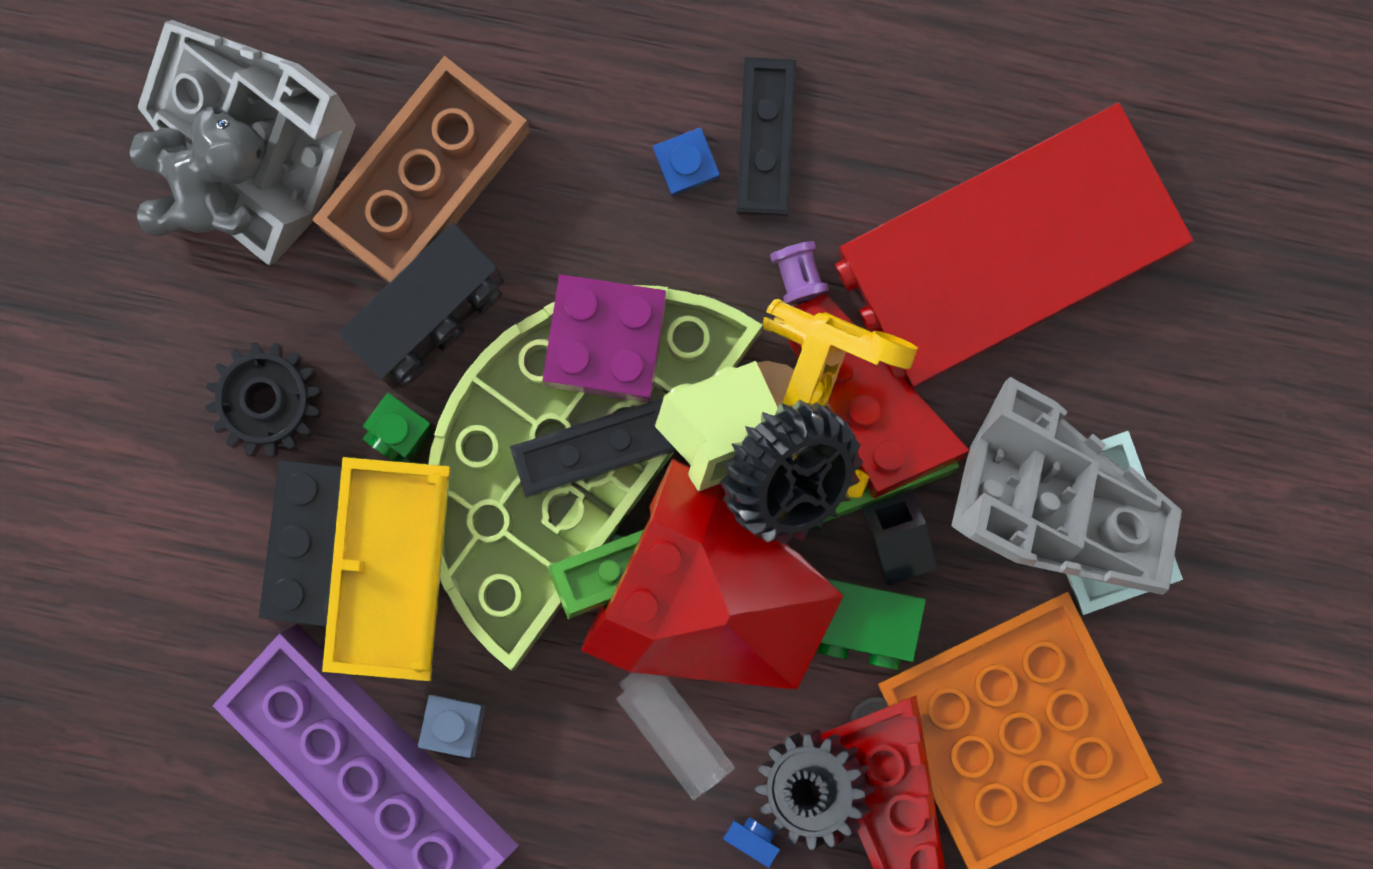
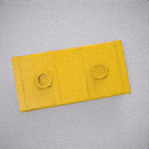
[322,457,451,681]

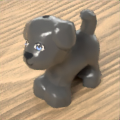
[129,106,266,237]

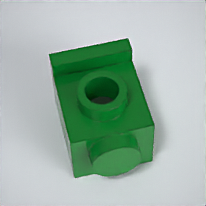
[362,392,436,463]

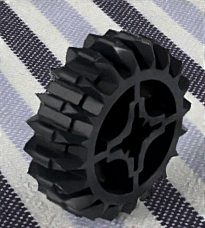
[720,399,863,544]

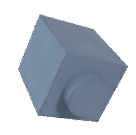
[418,695,486,758]

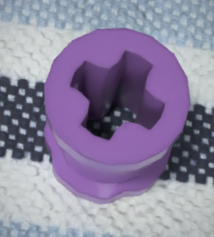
[770,241,830,305]

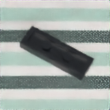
[736,57,797,217]
[510,398,677,498]

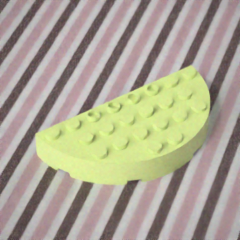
[428,285,763,670]

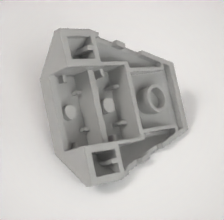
[138,20,356,265]
[951,377,1182,595]

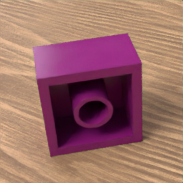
[542,274,667,402]

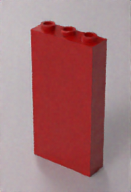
[834,102,1194,389]

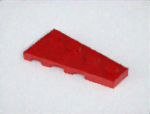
[786,293,970,499]
[821,695,945,869]

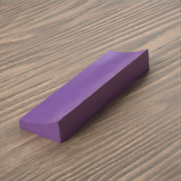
[213,624,519,869]

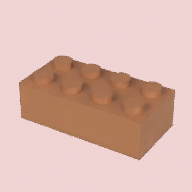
[312,56,531,283]

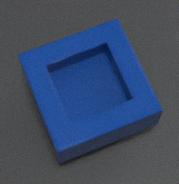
[653,127,720,197]
[723,817,780,868]

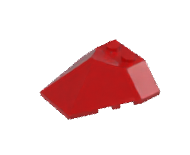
[581,458,844,690]

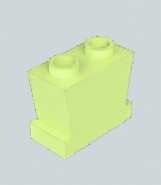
[655,361,778,492]

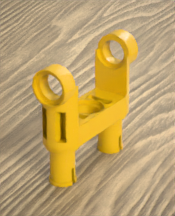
[763,299,918,498]

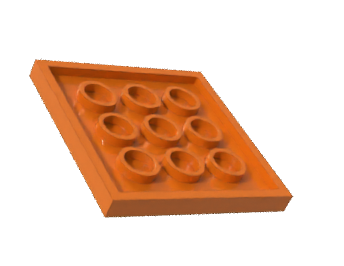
[877,592,1163,869]

